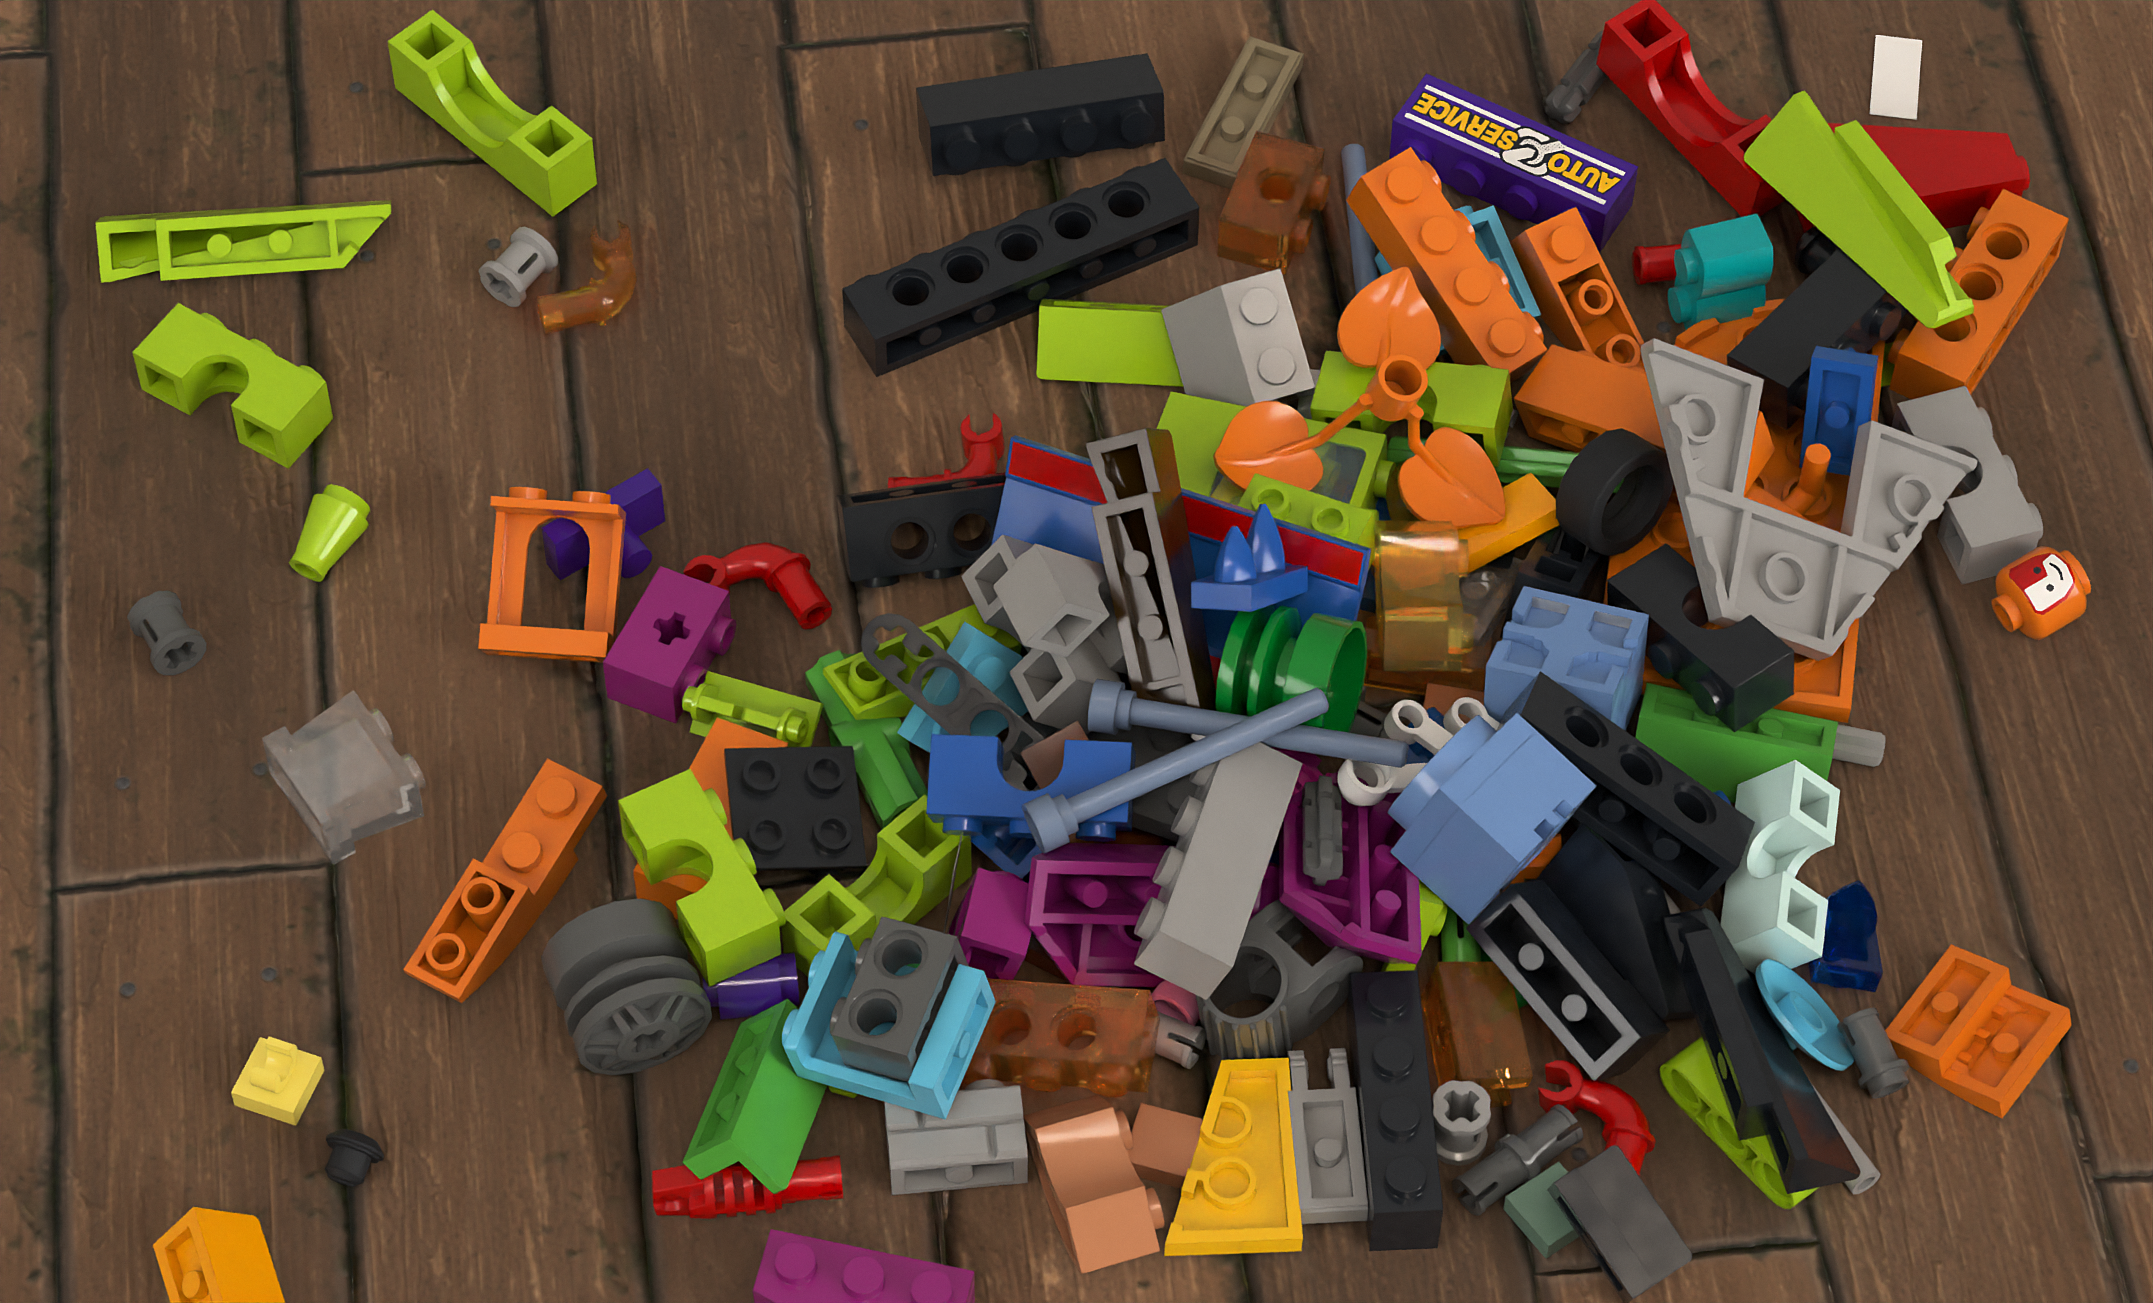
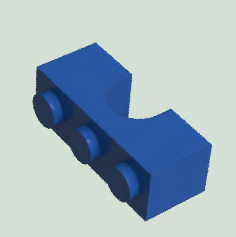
[926,734,1136,842]

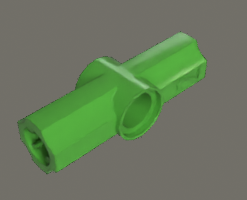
[805,650,928,830]

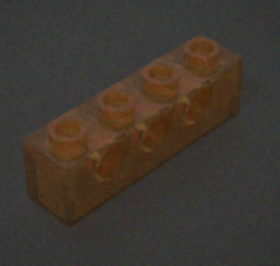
[962,978,1160,1097]

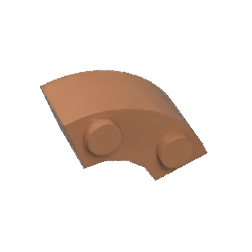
[1023,1094,1164,1274]

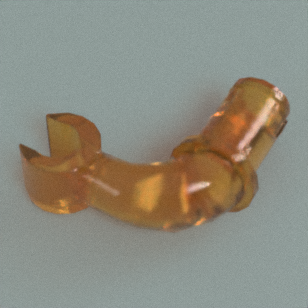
[536,220,637,335]

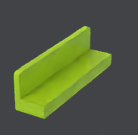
[1036,299,1183,387]

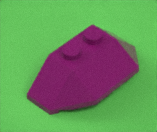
[1279,765,1422,964]
[1024,843,1279,987]

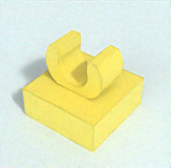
[231,1036,324,1126]

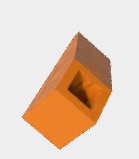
[1510,207,1645,370]

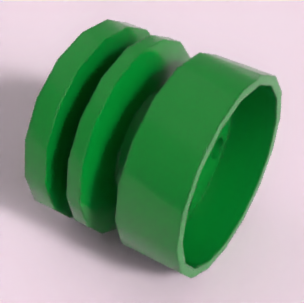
[1215,604,1367,732]

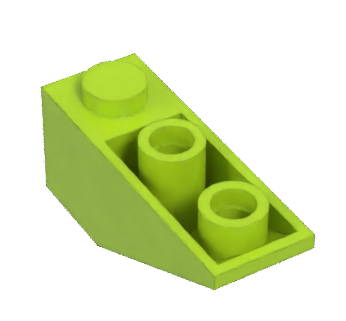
[823,604,1022,720]

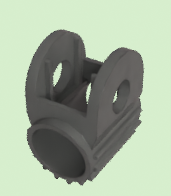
[1196,899,1363,1060]

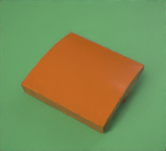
[1885,944,2072,1119]

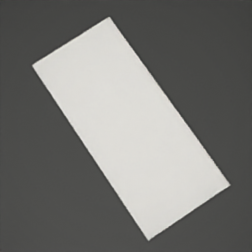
[1870,35,1922,120]

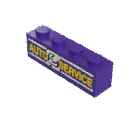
[1389,73,1638,253]

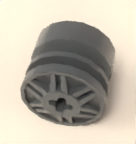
[541,898,712,1075]

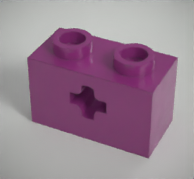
[603,566,736,724]

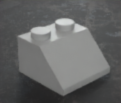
[1161,268,1315,407]

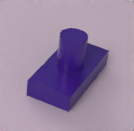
[541,468,665,580]

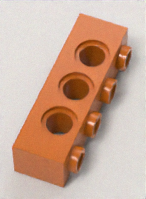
[1887,189,2069,400]

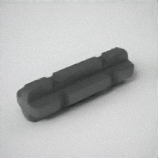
[1545,31,1607,125]
[1302,776,1343,886]

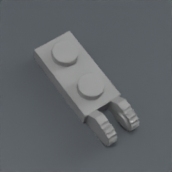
[1287,1048,1368,1224]

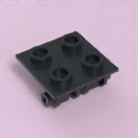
[724,746,867,883]

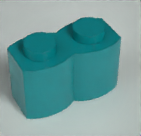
[1668,214,1773,330]

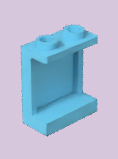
[782,931,996,1120]

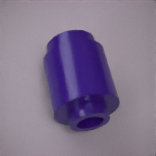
[703,952,800,1020]

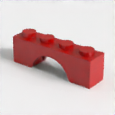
[1596,0,1786,217]

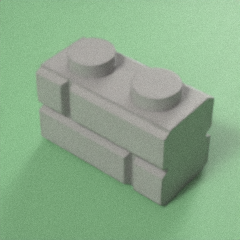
[884,1079,1028,1195]

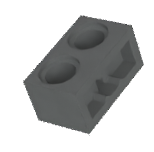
[830,916,969,1082]

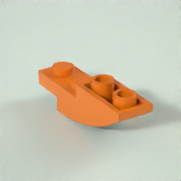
[403,758,607,1003]

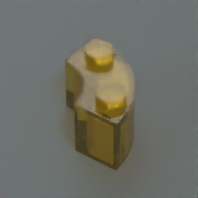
[1375,520,1474,671]

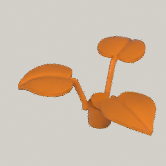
[1213,267,1505,529]

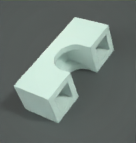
[1721,760,1840,974]

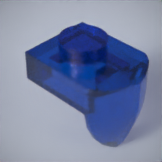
[1808,880,1883,992]

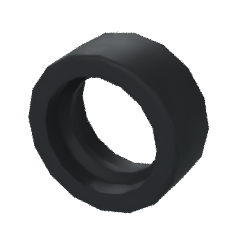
[1556,428,1674,556]

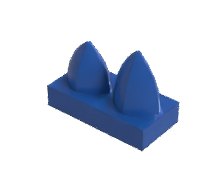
[1799,346,1878,476]
[1191,504,1308,612]

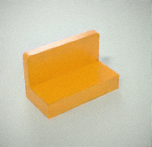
[153,1207,285,1303]

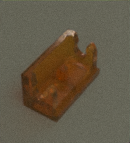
[1421,961,1533,1108]

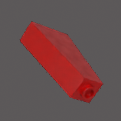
[1794,123,2030,233]

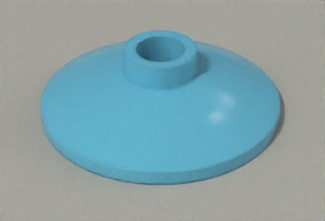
[1755,959,1854,1071]

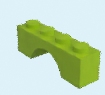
[388,10,597,217]

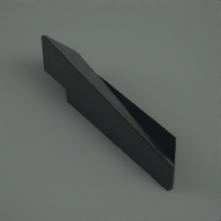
[1660,907,1861,1194]

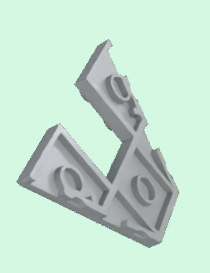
[1640,338,1978,661]

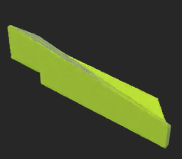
[1744,90,1974,328]
[95,200,392,283]

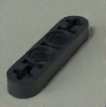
[861,613,1045,791]

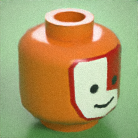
[1991,546,2091,640]

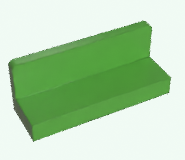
[1635,683,1838,803]
[683,999,827,1194]

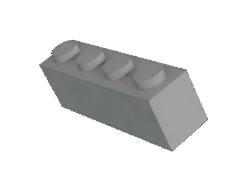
[1134,742,1303,1000]

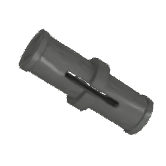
[1452,1104,1583,1216]

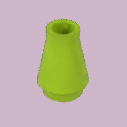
[289,484,370,582]

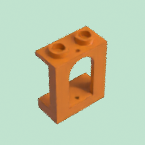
[478,487,626,663]

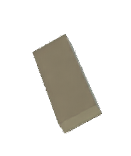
[1183,36,1304,192]

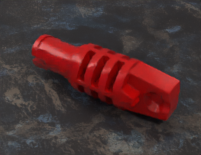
[652,1155,844,1219]

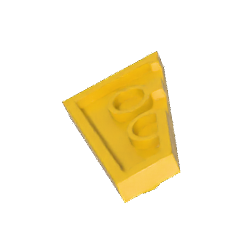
[1164,1058,1303,1256]

